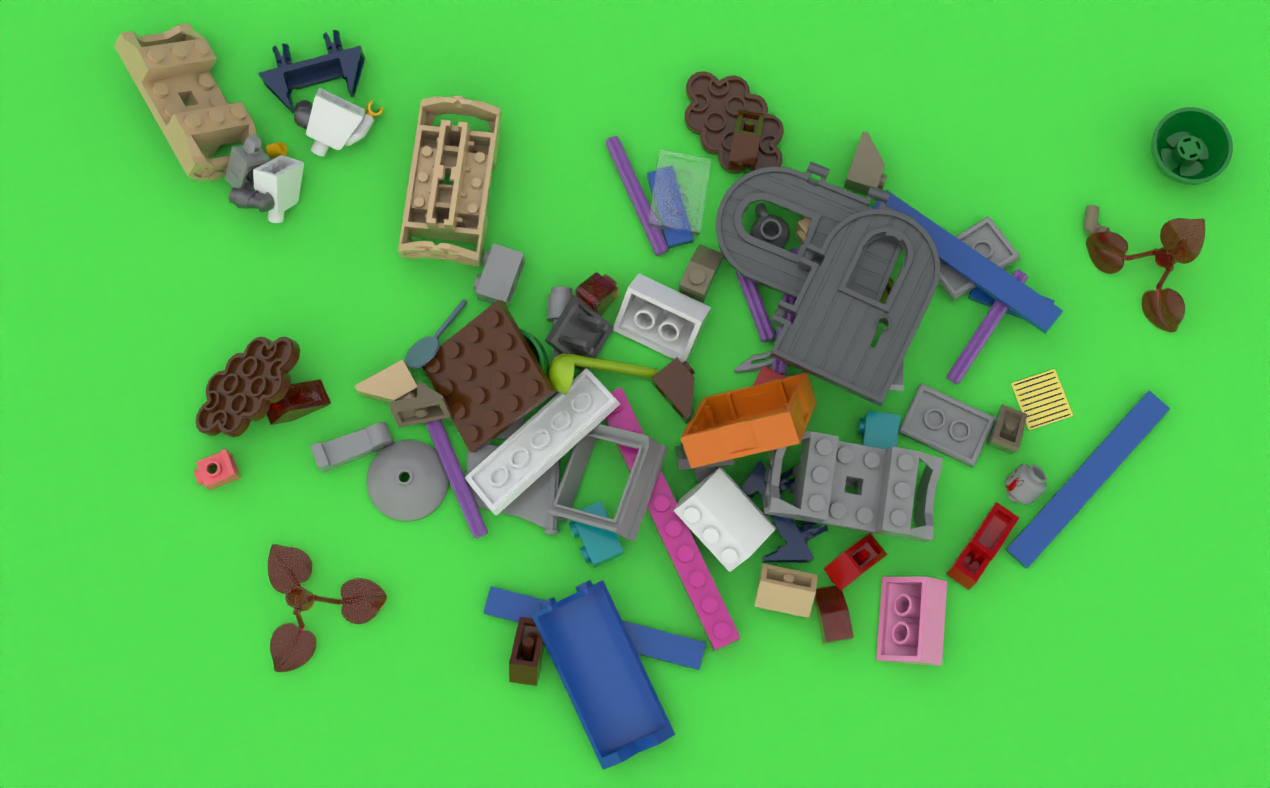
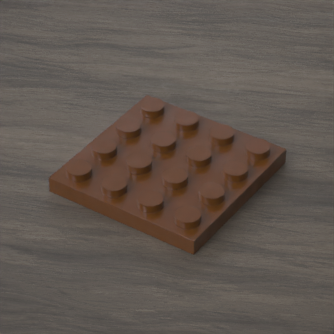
[422,300,556,453]

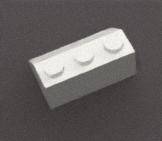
[613,273,711,362]
[674,466,776,572]

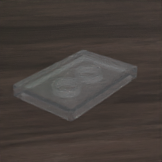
[647,149,711,236]

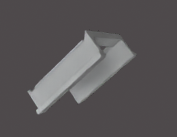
[547,424,668,542]

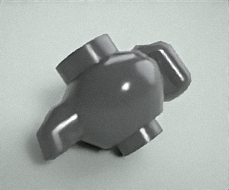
[750,203,790,249]

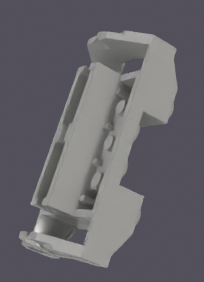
[763,431,943,542]

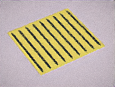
[1011,369,1073,430]

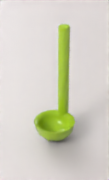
[548,353,657,395]

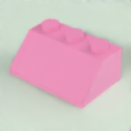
[876,577,947,666]

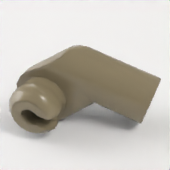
[1083,205,1111,243]

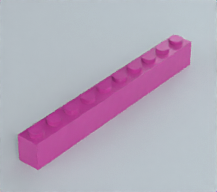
[604,387,740,652]

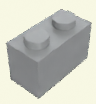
[473,243,526,308]

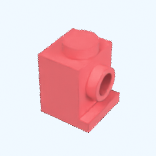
[194,449,241,490]

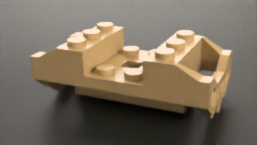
[114,23,257,182]
[398,96,502,267]

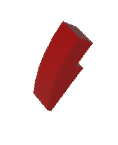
[946,502,1019,590]

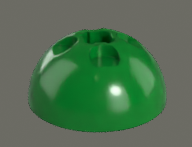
[1151,107,1233,185]

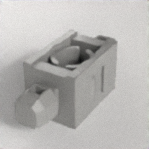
[225,134,269,190]

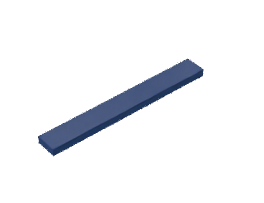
[871,190,1063,334]
[1005,391,1170,569]
[483,586,706,670]

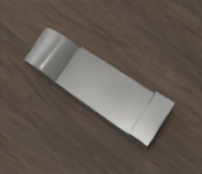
[310,422,394,473]

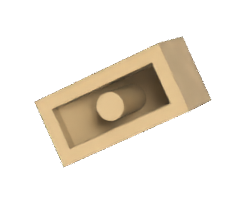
[354,359,417,404]

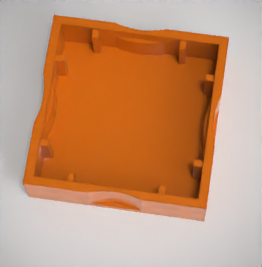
[680,372,817,469]

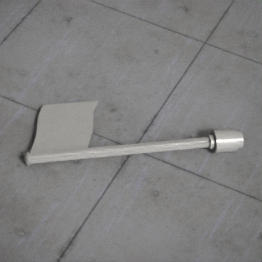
[466,286,575,536]

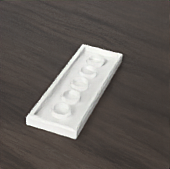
[464,368,620,516]

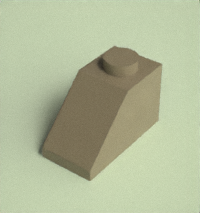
[844,131,887,195]
[679,244,724,303]

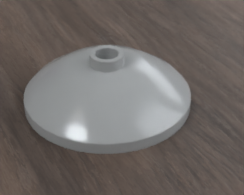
[366,440,449,522]

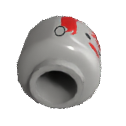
[1005,464,1047,505]

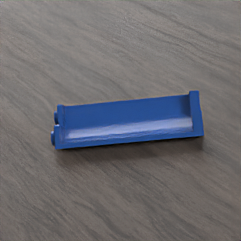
[531,580,675,769]

